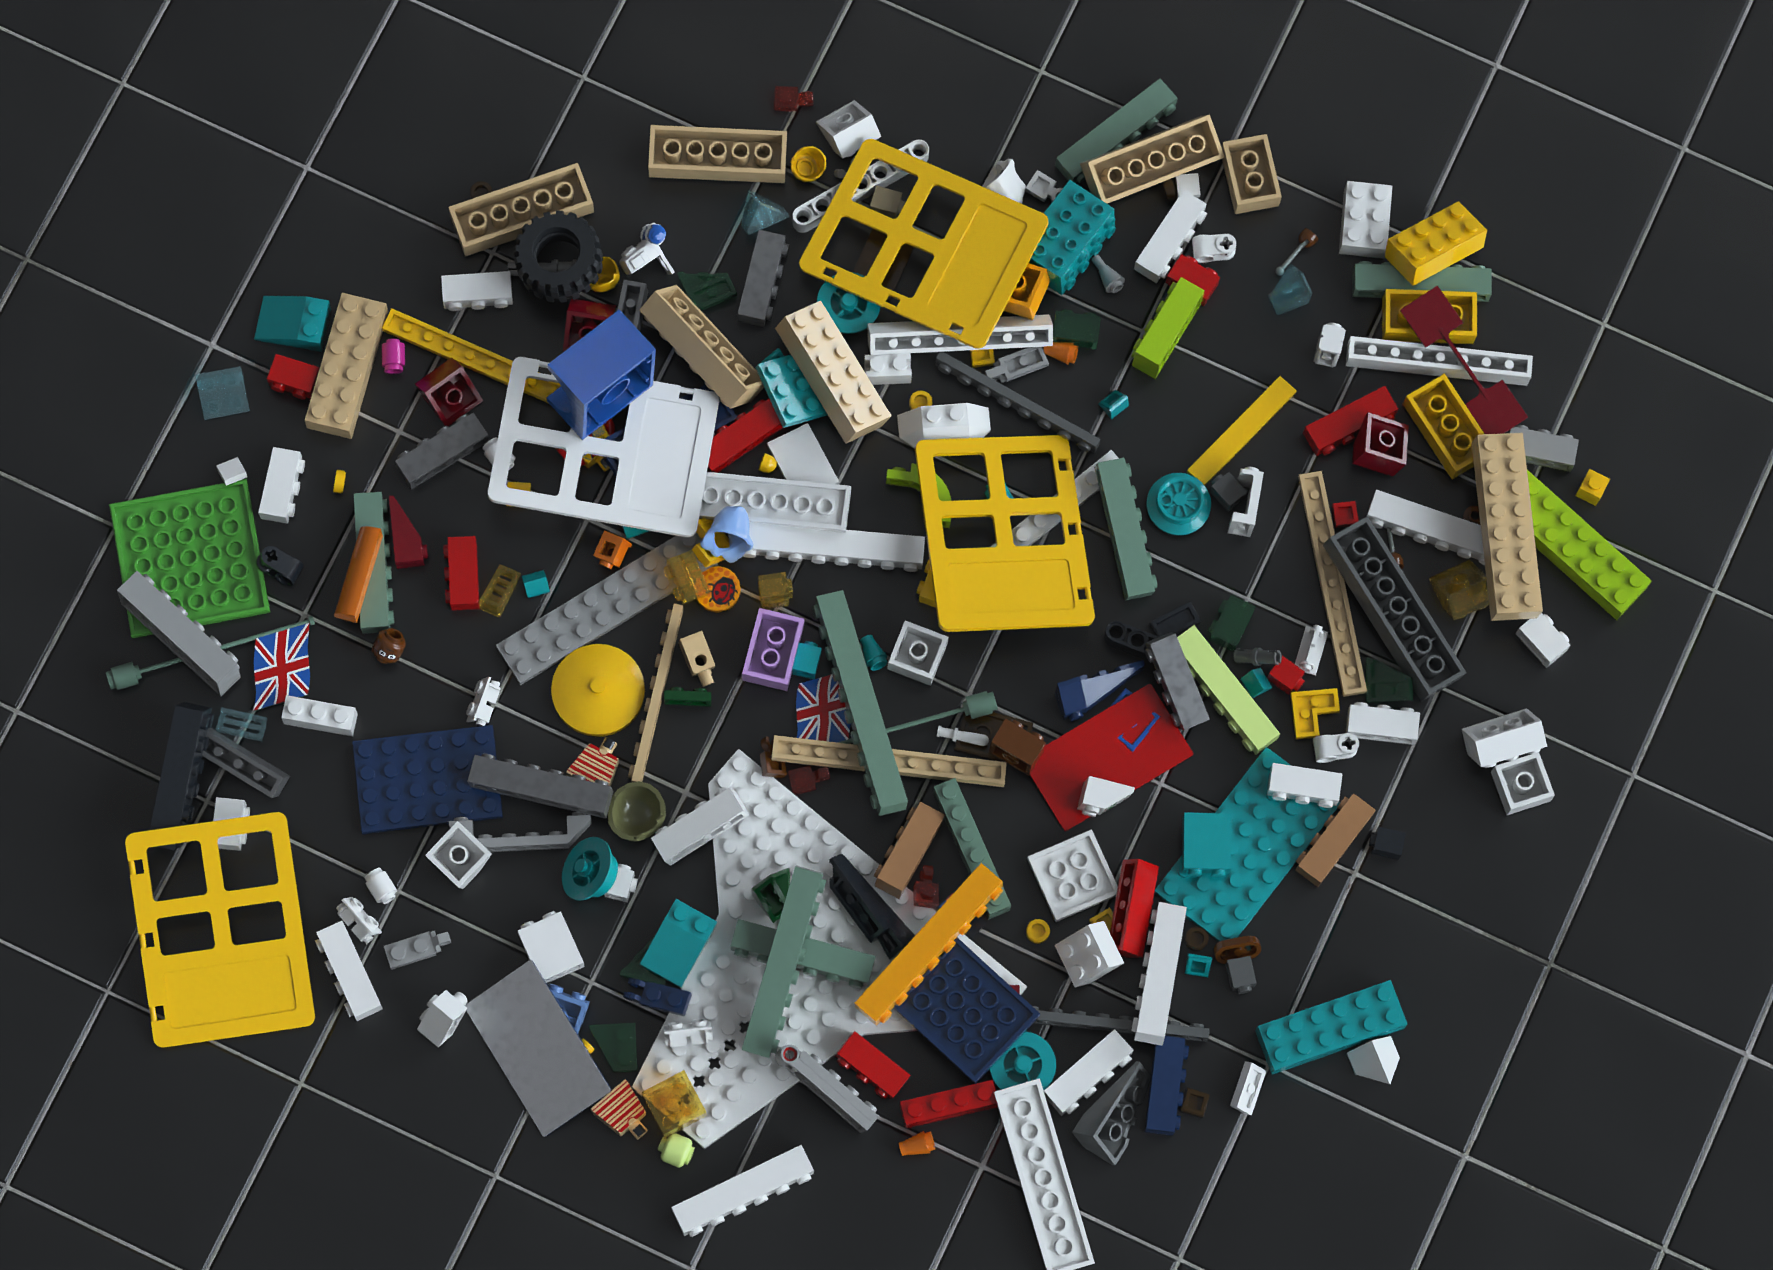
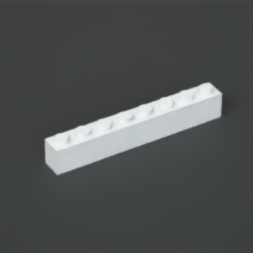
[868,314,1053,355]
[1346,336,1533,386]
[743,521,925,572]

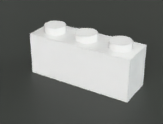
[441,271,513,311]
[258,447,305,524]
[281,695,358,737]
[1346,702,1420,745]
[1267,763,1342,808]

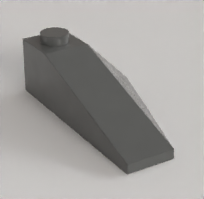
[1072,1061,1151,1166]

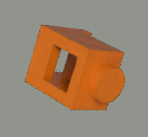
[593,530,632,569]

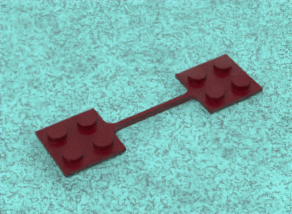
[1400,285,1528,434]

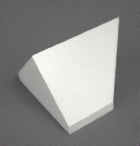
[1347,1036,1400,1084]

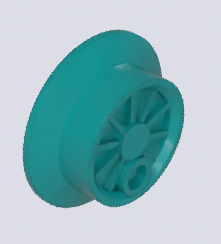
[817,272,881,334]
[1147,473,1211,535]
[562,837,618,901]
[990,1032,1056,1091]

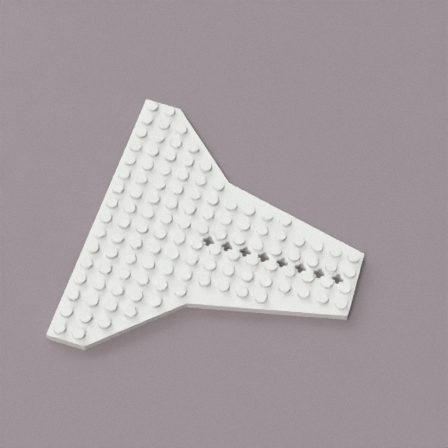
[632,749,1027,1149]

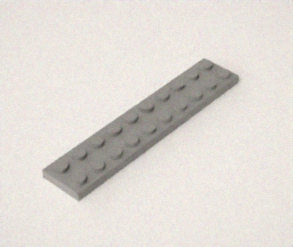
[496,533,718,686]

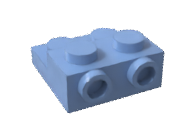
[549,984,590,1034]

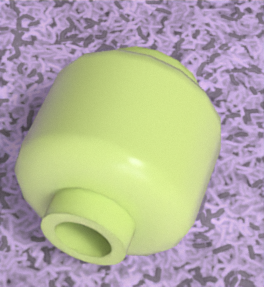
[658,1133,695,1168]

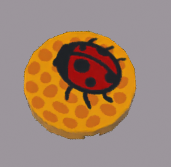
[694,566,741,613]

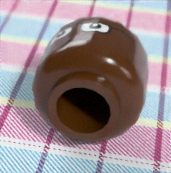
[372,628,406,664]

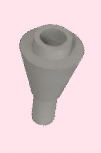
[1092,255,1125,293]

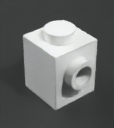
[604,864,638,903]

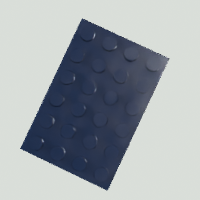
[353,725,503,834]
[893,937,1040,1084]

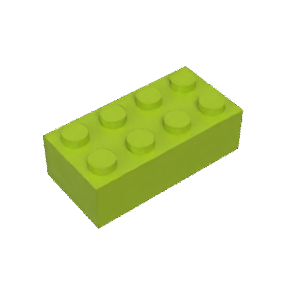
[1131,277,1205,379]

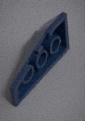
[1054,660,1145,721]

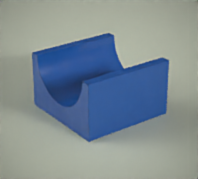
[547,310,656,440]

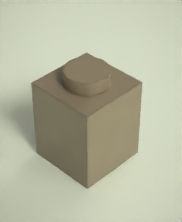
[870,185,905,219]

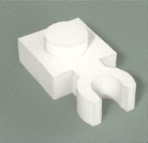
[1025,170,1063,202]

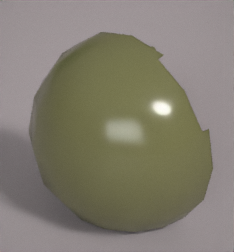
[608,781,666,842]

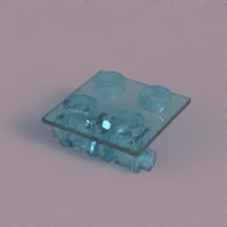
[195,366,250,420]

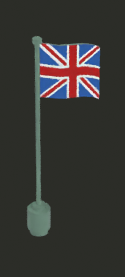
[106,616,315,712]
[796,675,998,744]

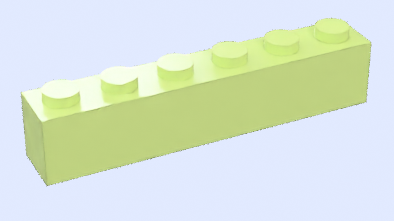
[1177,625,1280,755]

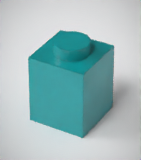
[792,641,822,680]

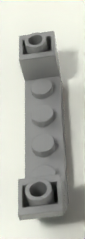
[449,812,591,852]

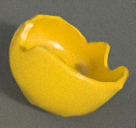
[790,146,826,182]
[590,257,620,292]

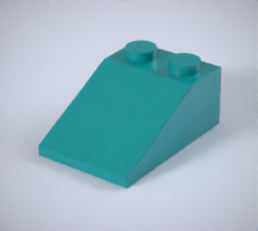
[254,296,331,352]
[640,899,717,988]

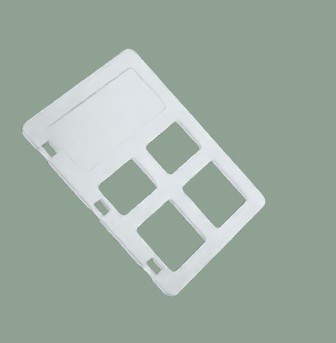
[488,357,719,537]

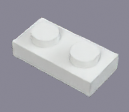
[1230,1061,1266,1115]

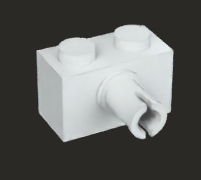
[417,990,467,1048]

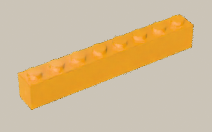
[854,863,1003,1026]

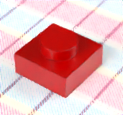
[1332,501,1359,528]

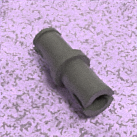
[1233,647,1282,666]

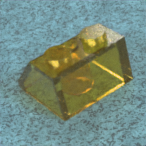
[1429,560,1489,620]

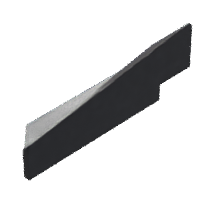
[829,854,915,960]

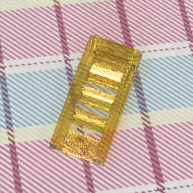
[479,564,521,617]

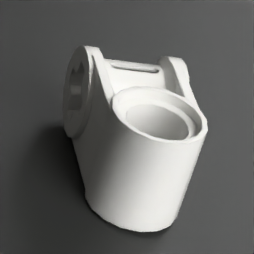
[1192,234,1236,263]
[1313,733,1359,763]

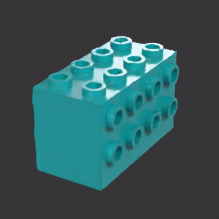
[1029,180,1116,295]

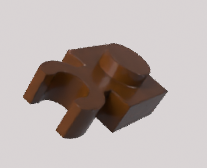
[760,736,787,778]

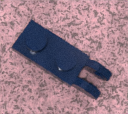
[623,978,692,1016]

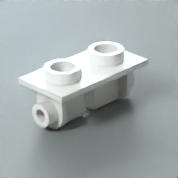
[1295,625,1328,676]
[466,677,501,726]
[336,897,382,944]
[664,1019,713,1047]

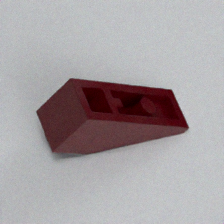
[389,496,428,569]

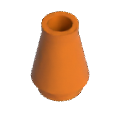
[1043,342,1078,365]
[899,1131,935,1156]

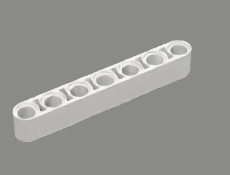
[793,140,929,233]

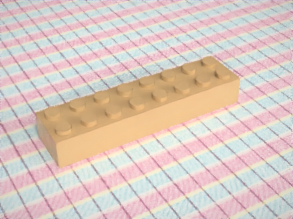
[1472,433,1543,621]

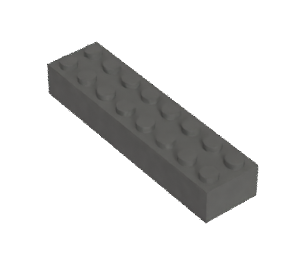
[1323,516,1466,702]

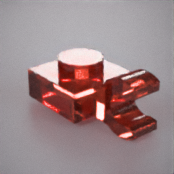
[774,86,814,111]
[788,766,831,795]
[913,865,939,909]

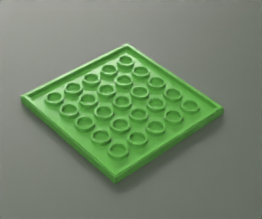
[109,479,270,638]

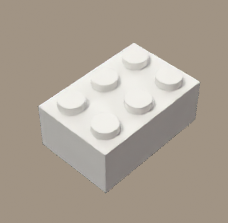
[1339,181,1392,259]
[1462,708,1547,768]

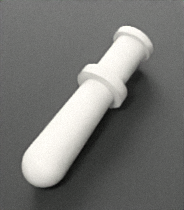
[937,725,989,746]

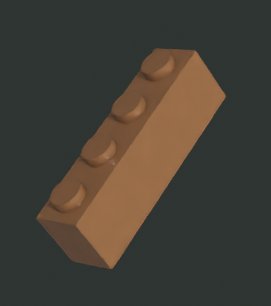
[1295,793,1376,887]
[874,802,945,899]

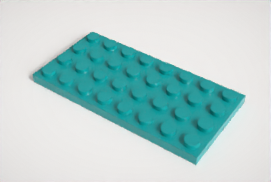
[1154,747,1340,942]

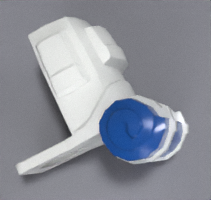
[619,223,675,275]

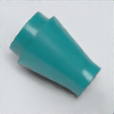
[860,635,888,671]

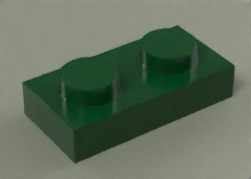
[664,687,712,707]

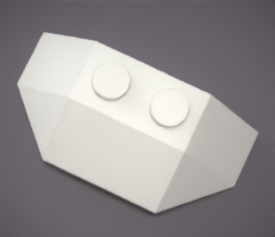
[897,403,991,449]

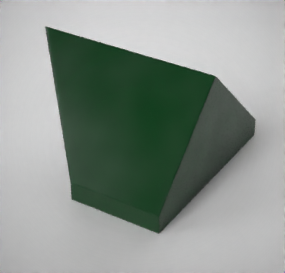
[751,868,790,923]

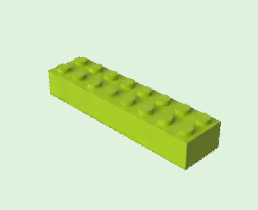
[1527,470,1652,620]

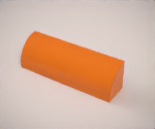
[334,526,383,623]

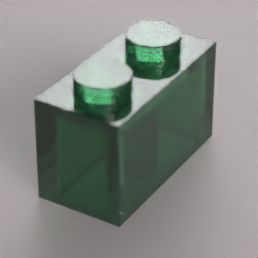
[1053,309,1101,350]
[1208,595,1256,652]

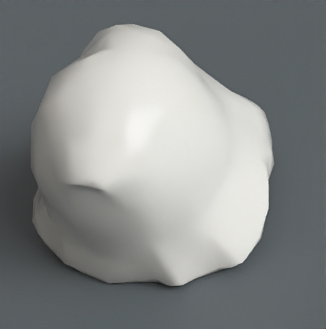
[982,159,1026,204]

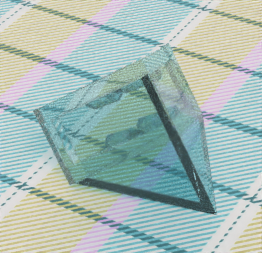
[741,189,790,235]
[1268,264,1312,315]

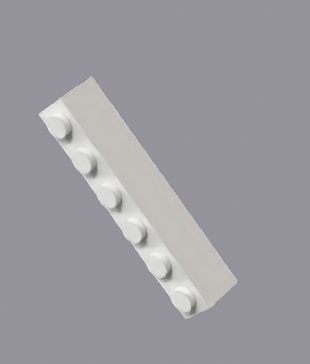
[1366,490,1485,565]
[1131,902,1187,1046]
[671,1145,814,1237]

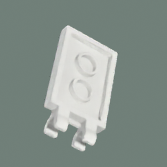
[767,423,839,485]

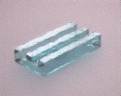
[216,707,268,741]

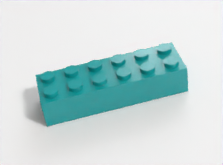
[1255,980,1407,1075]

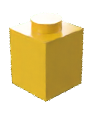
[1575,469,1610,506]

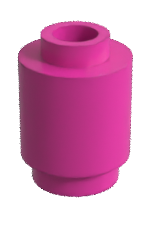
[382,339,405,374]

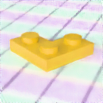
[692,518,729,568]
[1290,688,1340,739]

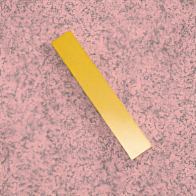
[1187,376,1297,486]

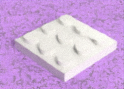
[1027,829,1118,922]

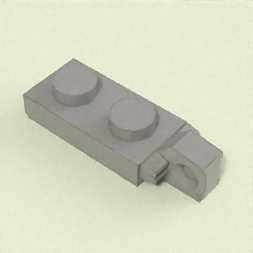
[985,347,1049,383]
[384,931,451,970]

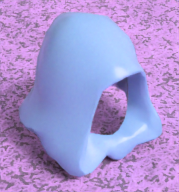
[700,506,753,563]

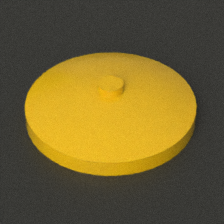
[551,644,645,737]

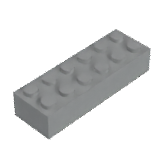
[117,571,241,696]

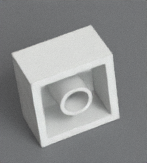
[888,621,948,686]
[1491,752,1555,815]
[1055,921,1124,987]

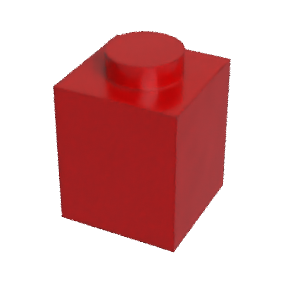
[1267,656,1305,695]

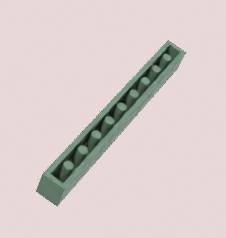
[812,590,908,816]

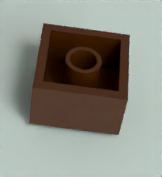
[989,719,1046,776]

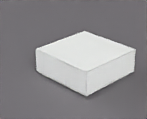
[1175,173,1201,199]
[216,457,247,486]

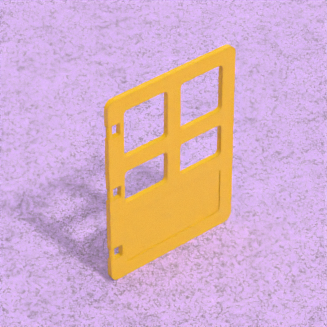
[799,139,1048,349]
[915,435,1095,632]
[125,812,315,1048]

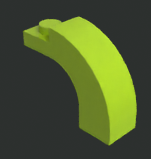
[886,463,951,528]

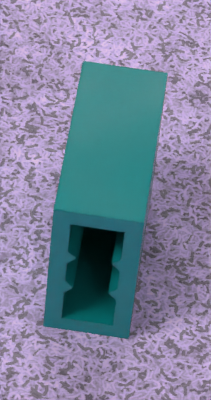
[1182,812,1231,877]

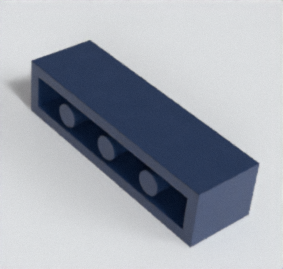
[1144,1036,1189,1136]

